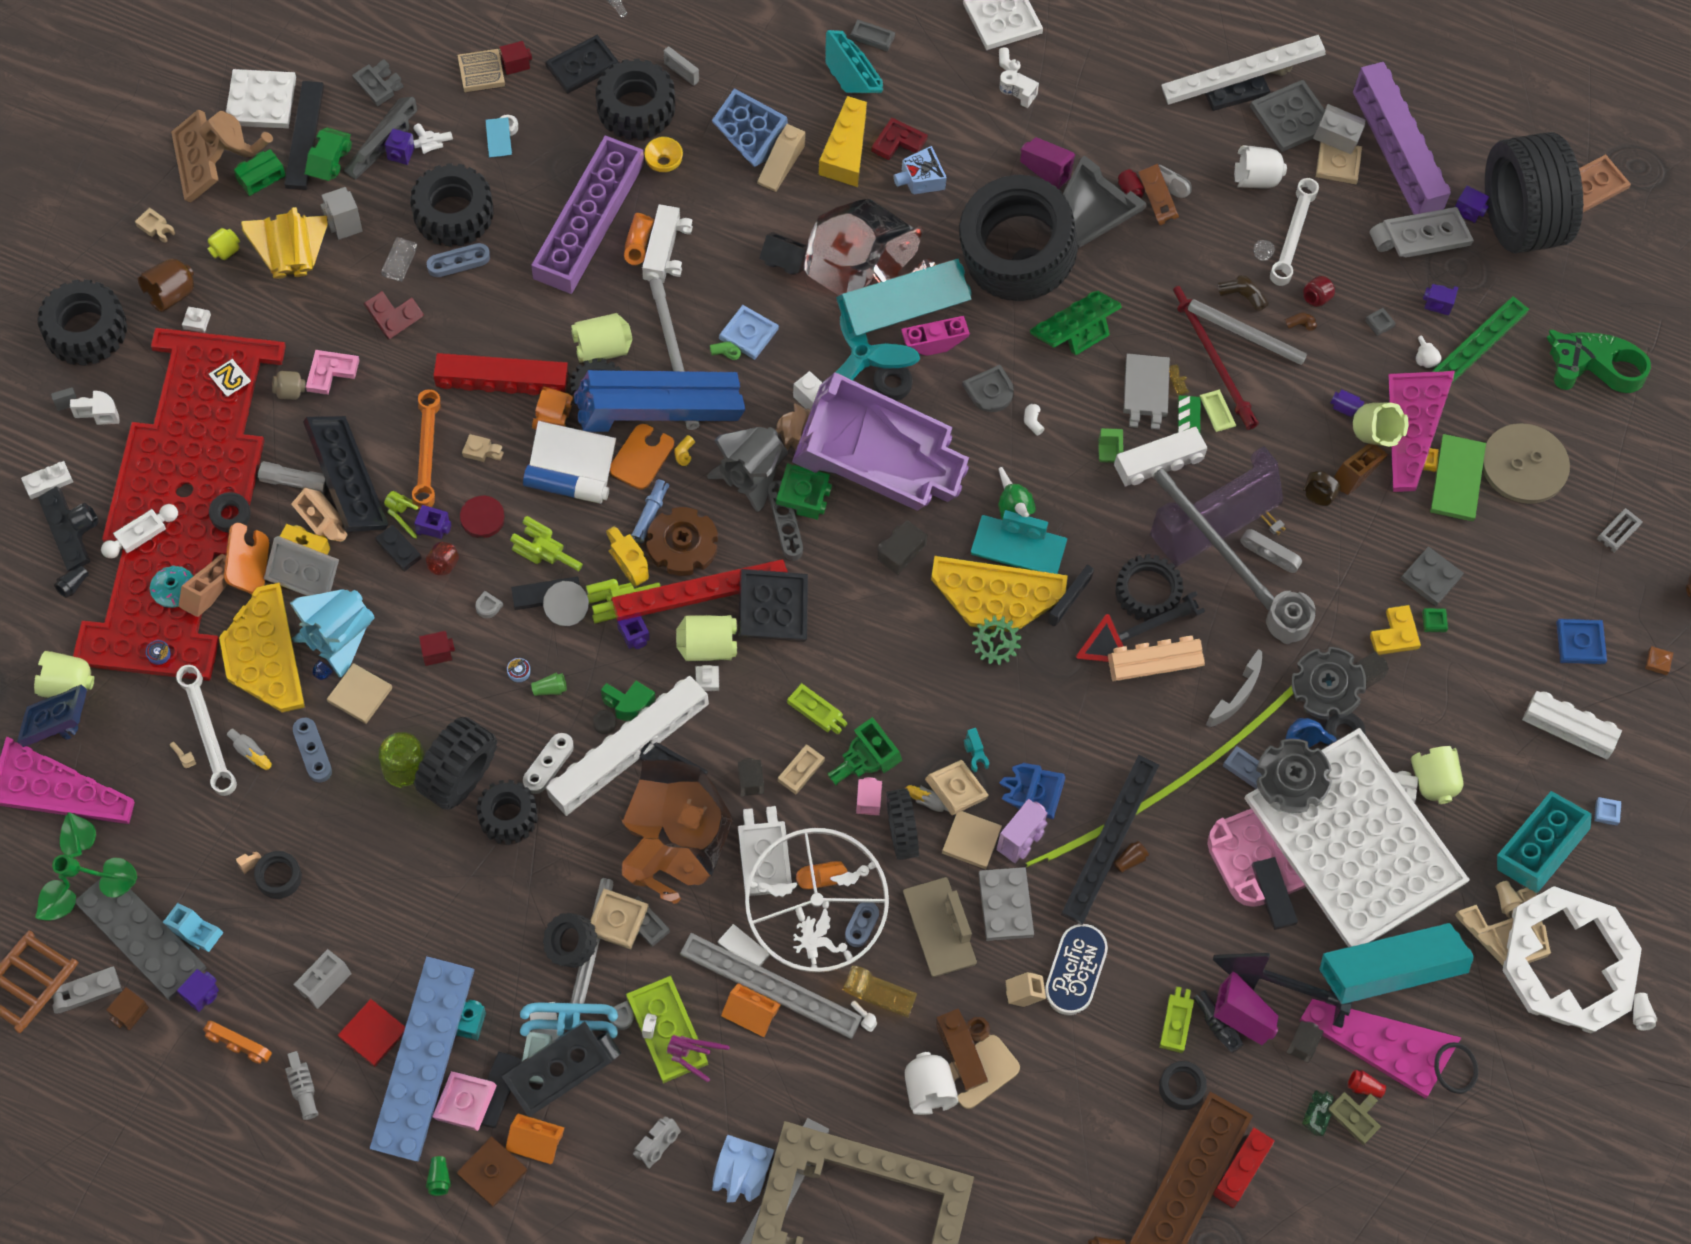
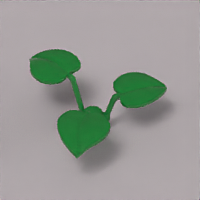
[35,812,137,921]

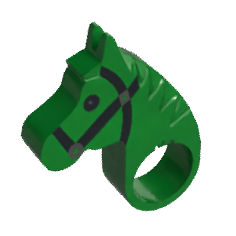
[1547,330,1651,393]

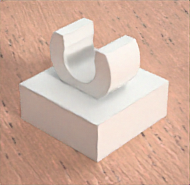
[182,307,211,333]
[696,665,719,691]

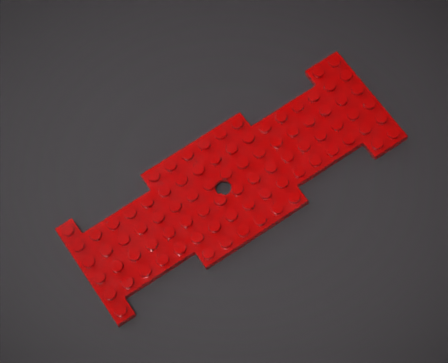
[73,328,286,681]

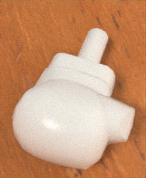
[1416,336,1441,368]

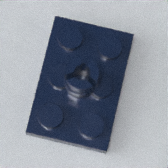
[17,684,87,747]

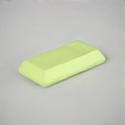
[1200,389,1236,432]

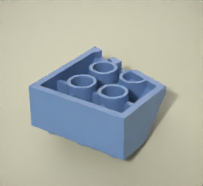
[712,89,788,167]

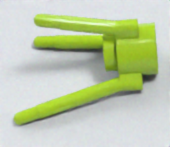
[384,491,418,538]

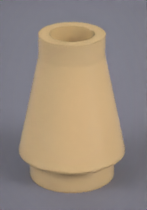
[1496,881,1524,918]

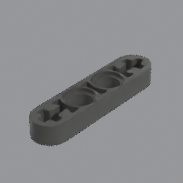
[768,480,803,561]

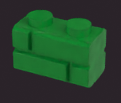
[234,149,286,196]

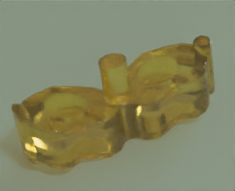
[1169,364,1189,395]

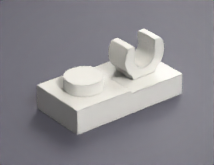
[21,461,73,499]

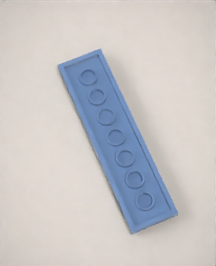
[370,956,475,1162]

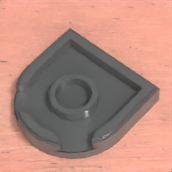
[962,365,1013,412]

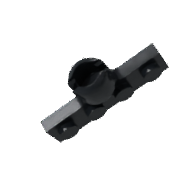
[38,486,99,572]

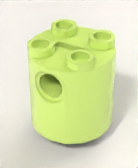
[571,313,632,363]
[676,615,737,661]

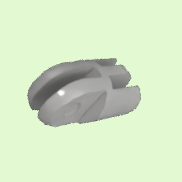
[1159,164,1192,198]

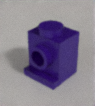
[1423,284,1458,316]
[414,505,451,539]
[617,616,650,649]

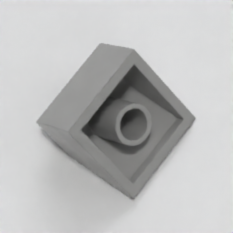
[1313,104,1366,154]

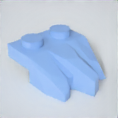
[712,1135,774,1202]

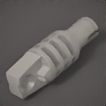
[285,1051,318,1120]

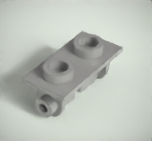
[633,1116,681,1169]

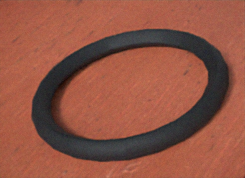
[1434,1042,1478,1094]

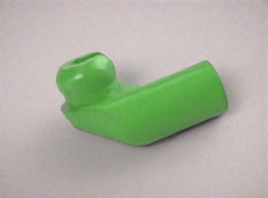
[710,342,741,360]

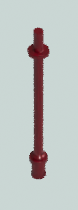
[1173,286,1259,430]

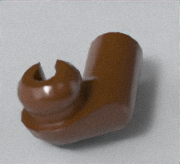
[1284,312,1317,331]

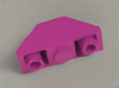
[901,316,970,356]

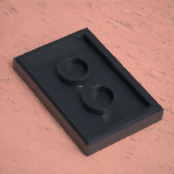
[545,34,619,94]

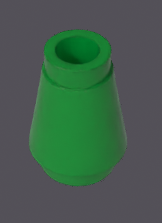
[426,1156,451,1196]

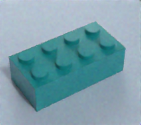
[1497,791,1591,893]

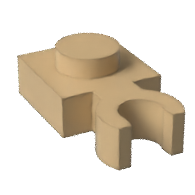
[135,208,175,243]

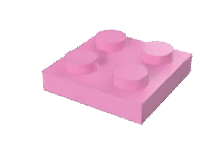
[433,1071,497,1131]

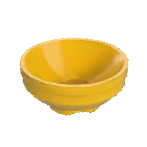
[644,137,683,172]

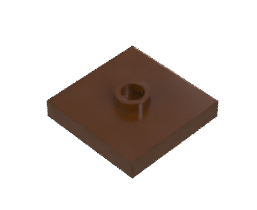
[457,1136,528,1207]

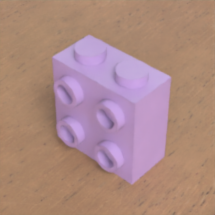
[996,799,1048,863]

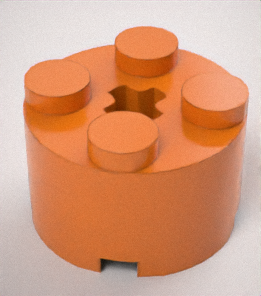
[532,387,573,430]

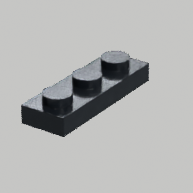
[1205,75,1270,111]

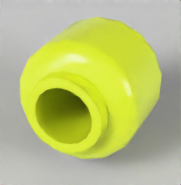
[207,228,240,260]

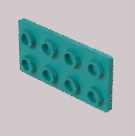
[971,510,1067,574]

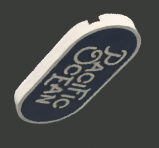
[1045,924,1108,1015]

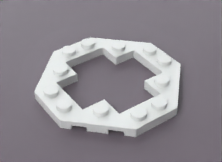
[1503,886,1642,1033]

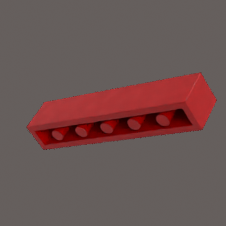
[434,353,569,395]

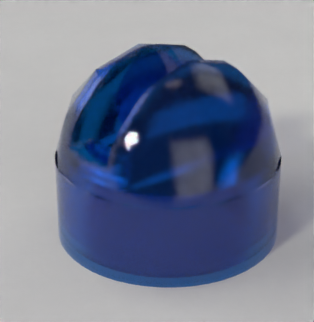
[312,660,333,680]

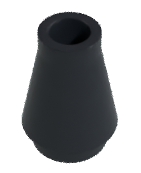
[54,565,89,598]

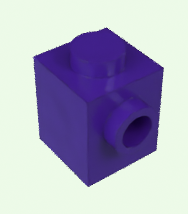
[385,128,415,165]
[1455,186,1489,223]
[177,969,219,1012]

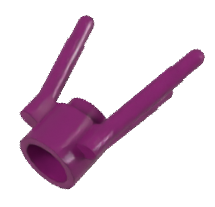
[667,1035,730,1082]

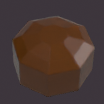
[967,1017,990,1042]

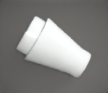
[1633,993,1657,1031]

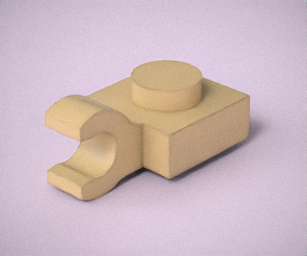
[462,434,504,462]

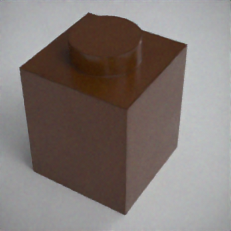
[106,987,149,1031]

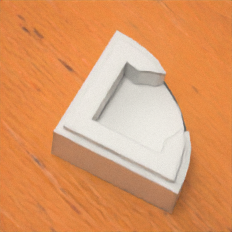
[642,1013,657,1039]

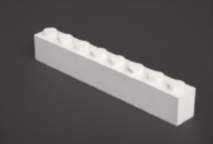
[546,676,709,816]

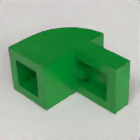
[601,681,655,721]

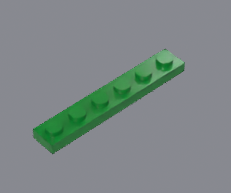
[1432,296,1529,385]

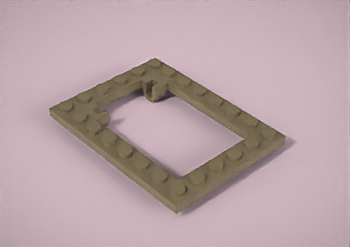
[750,1121,974,1244]

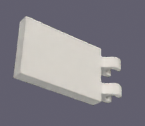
[738,806,793,896]

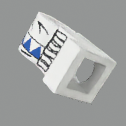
[1000,70,1039,108]

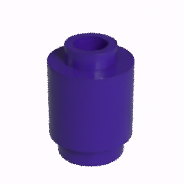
[1331,389,1364,417]

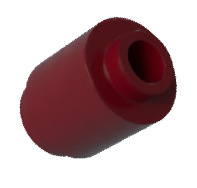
[1118,169,1145,198]

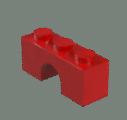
[1213,1127,1275,1209]

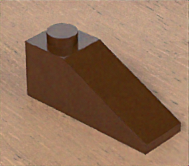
[1333,444,1389,495]
[936,1008,988,1091]

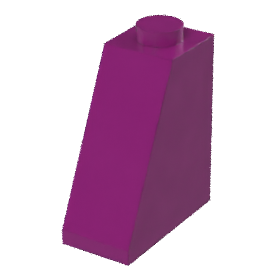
[1020,137,1075,189]
[1214,972,1278,1046]

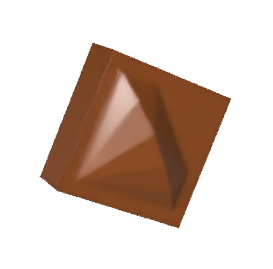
[1645,646,1673,675]

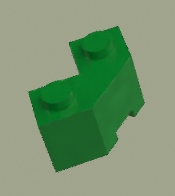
[305,127,352,181]

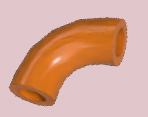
[624,213,655,265]

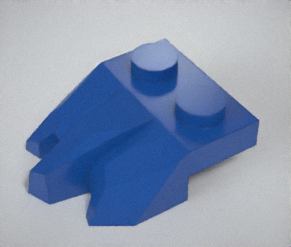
[999,763,1065,819]

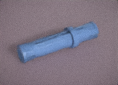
[631,479,669,543]

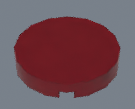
[460,495,505,538]

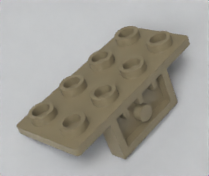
[903,877,977,978]

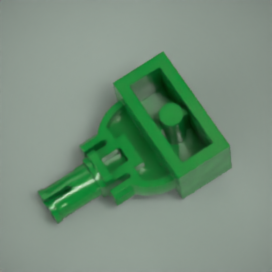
[827,717,902,786]

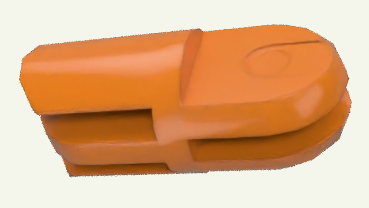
[796,861,848,889]

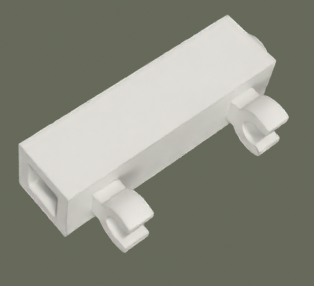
[642,204,693,283]

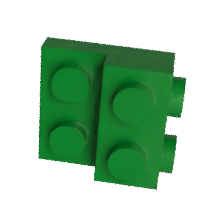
[776,463,832,520]

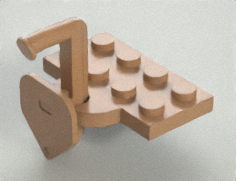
[171,110,273,202]

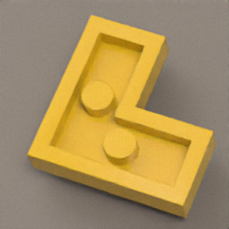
[1370,605,1421,655]

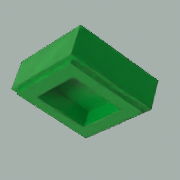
[1422,608,1448,632]

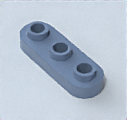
[427,243,490,277]
[293,718,332,783]

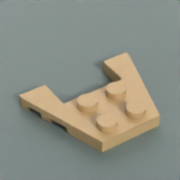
[1455,888,1551,966]

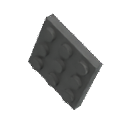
[1250,80,1325,152]

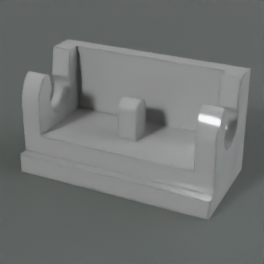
[293,949,352,1009]

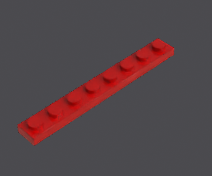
[611,559,788,621]

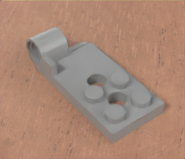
[1369,207,1474,258]

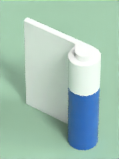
[523,421,616,504]

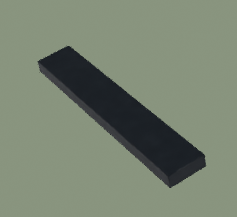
[285,81,324,190]

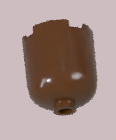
[137,259,194,312]

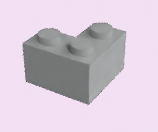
[320,187,363,240]

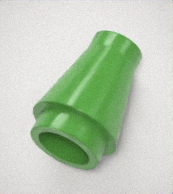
[531,672,567,696]

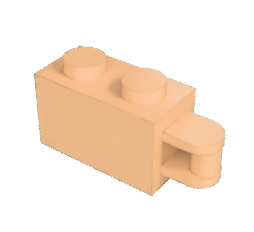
[291,488,347,542]

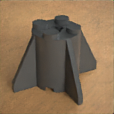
[707,427,788,512]

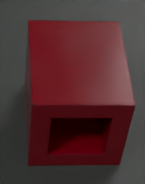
[499,41,532,75]
[419,631,455,666]

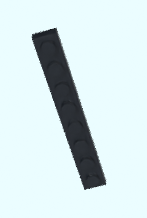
[1061,755,1159,925]

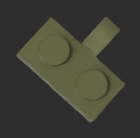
[1327,1092,1381,1146]

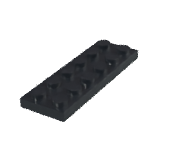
[303,416,389,532]

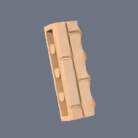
[1108,636,1205,681]

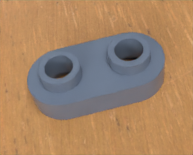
[845,903,879,947]

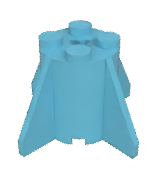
[290,589,374,677]

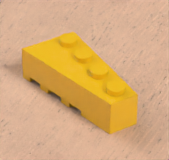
[819,96,867,187]

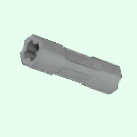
[258,461,328,495]

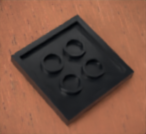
[738,569,808,642]

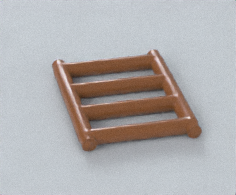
[0,930,79,1034]

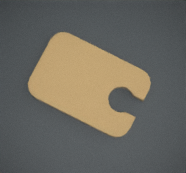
[949,1035,1020,1109]

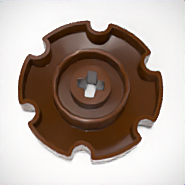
[647,507,718,576]

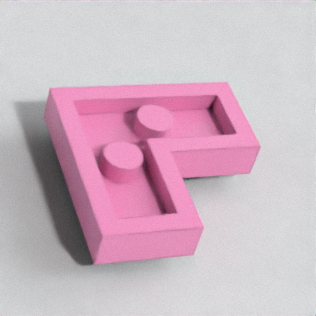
[306,350,359,395]

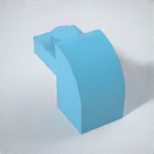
[163,903,223,952]

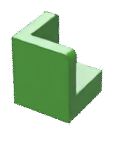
[1098,428,1123,463]

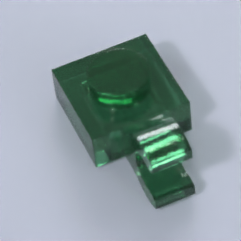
[1302,1090,1333,1136]

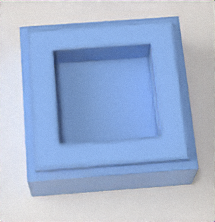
[1594,797,1621,825]

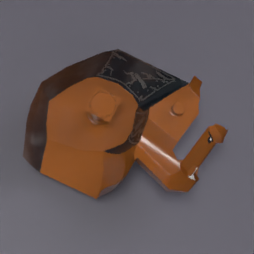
[620,760,733,904]

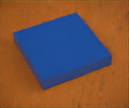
[1556,619,1607,664]

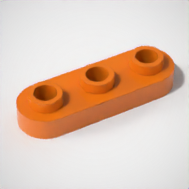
[203,1021,272,1064]

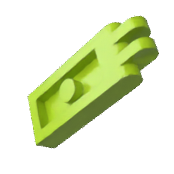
[787,683,848,734]
[1159,986,1194,1053]

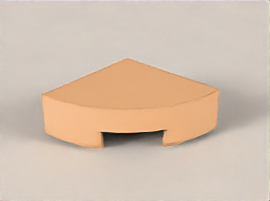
[236,852,261,874]

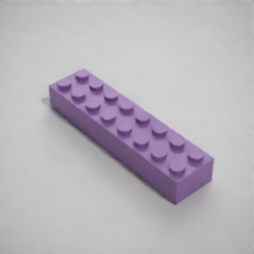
[1353,62,1451,215]
[531,136,644,294]

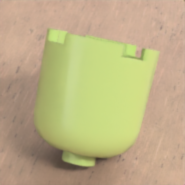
[1353,403,1409,447]
[34,651,94,698]
[1411,746,1464,804]

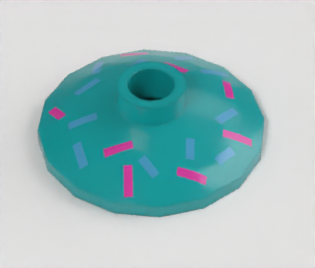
[150,566,193,608]

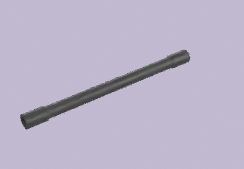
[1152,468,1275,610]

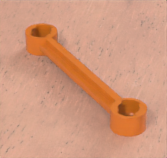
[412,389,440,509]

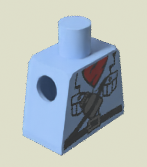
[893,146,947,194]

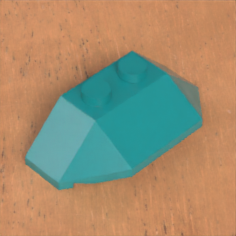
[826,30,883,93]

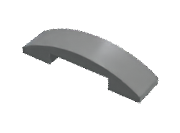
[1206,649,1262,727]

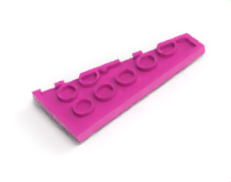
[1389,371,1455,492]
[0,736,135,824]
[1299,999,1461,1099]

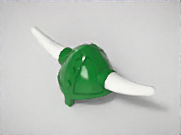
[998,467,1036,519]

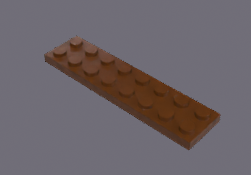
[1129,1092,1253,1244]

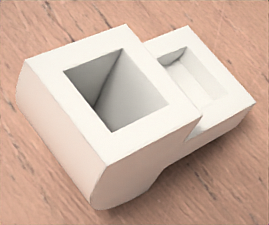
[70,391,119,425]

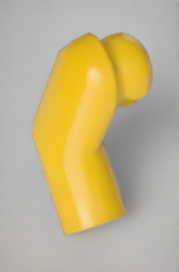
[674,435,695,466]

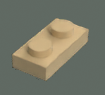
[778,744,825,795]

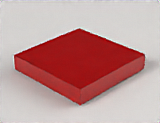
[338,999,405,1067]

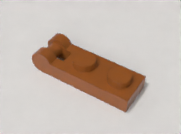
[1138,164,1179,226]

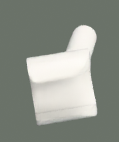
[851,1001,877,1032]

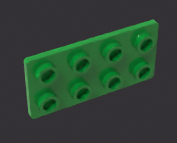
[1030,291,1122,355]

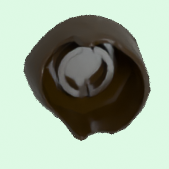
[1303,471,1341,506]

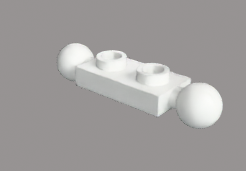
[101,504,178,559]

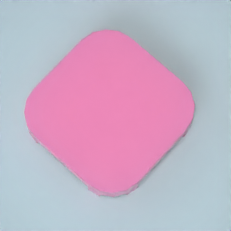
[1207,809,1306,907]

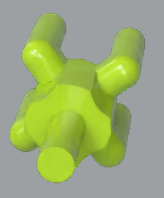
[510,516,583,571]
[586,579,660,624]

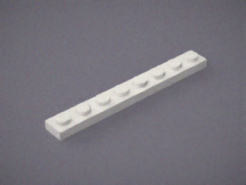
[1161,35,1325,105]

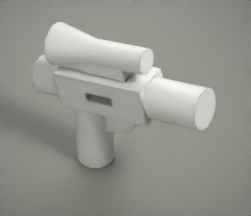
[413,124,453,154]

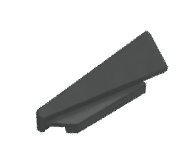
[344,97,417,180]

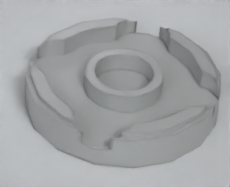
[543,581,589,627]

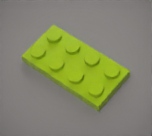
[626,976,708,1083]

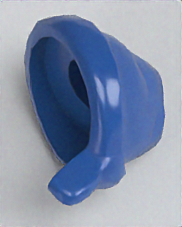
[1285,718,1337,748]

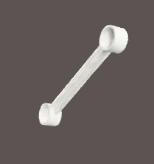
[1270,178,1319,286]
[176,665,237,796]

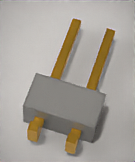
[1261,511,1286,535]

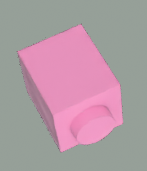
[856,777,882,815]

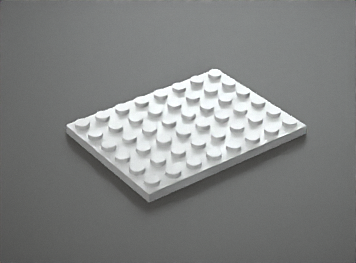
[1244,728,1469,947]

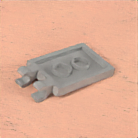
[1123,354,1170,430]

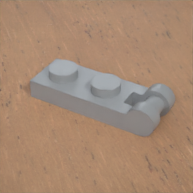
[51,966,122,1014]

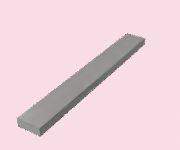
[680,933,862,1039]

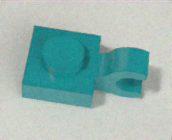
[964,728,989,773]

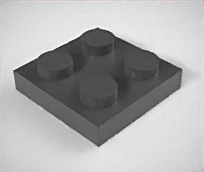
[1400,546,1464,606]

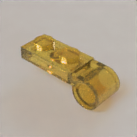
[843,966,917,1018]

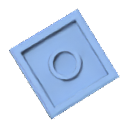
[719,305,779,360]

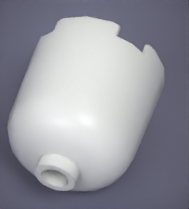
[1234,145,1287,189]
[905,1052,958,1115]

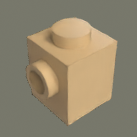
[1005,972,1046,1007]

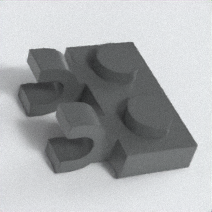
[352,59,404,107]

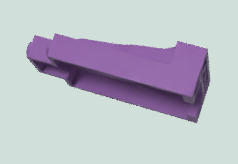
[792,373,969,511]

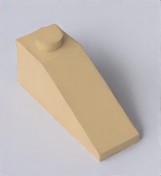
[757,124,805,192]

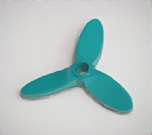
[835,315,920,380]

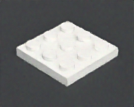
[963,0,1043,50]
[226,69,296,128]

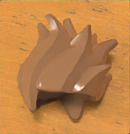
[776,403,811,451]

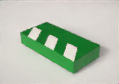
[1178,395,1201,433]

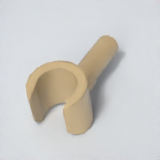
[170,742,196,768]

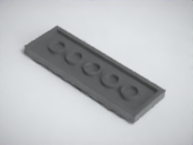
[75,878,207,1001]

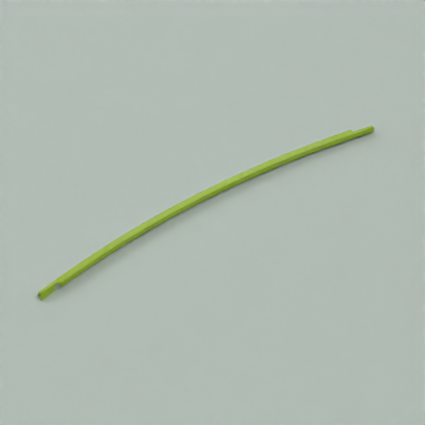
[1026,685,1293,868]

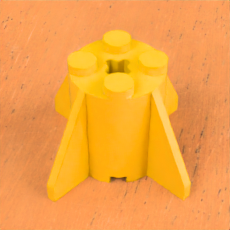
[241,207,328,279]

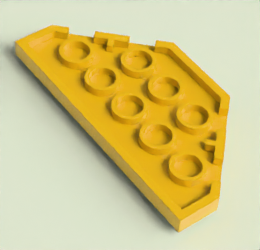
[931,556,1068,632]
[219,582,305,712]

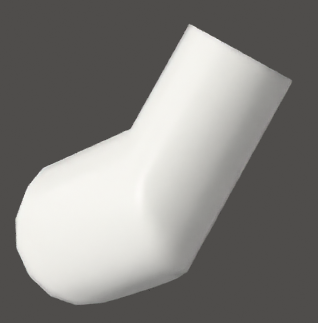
[999,47,1021,72]
[1024,404,1045,436]

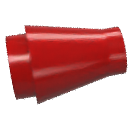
[1348,1070,1386,1099]

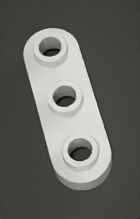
[523,733,574,794]

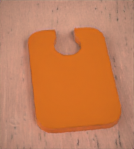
[610,424,674,490]
[224,523,269,594]

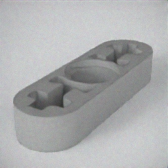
[1240,529,1302,573]

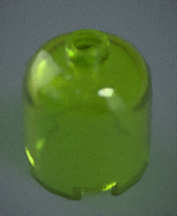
[379,732,425,788]

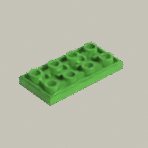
[1430,434,1486,522]

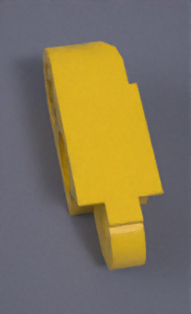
[606,526,649,587]

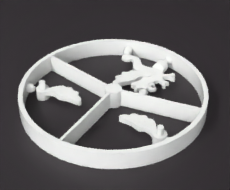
[745,828,889,973]

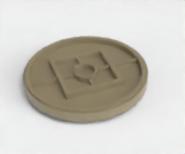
[1482,423,1570,504]

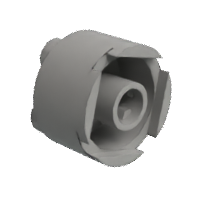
[1266,590,1316,644]

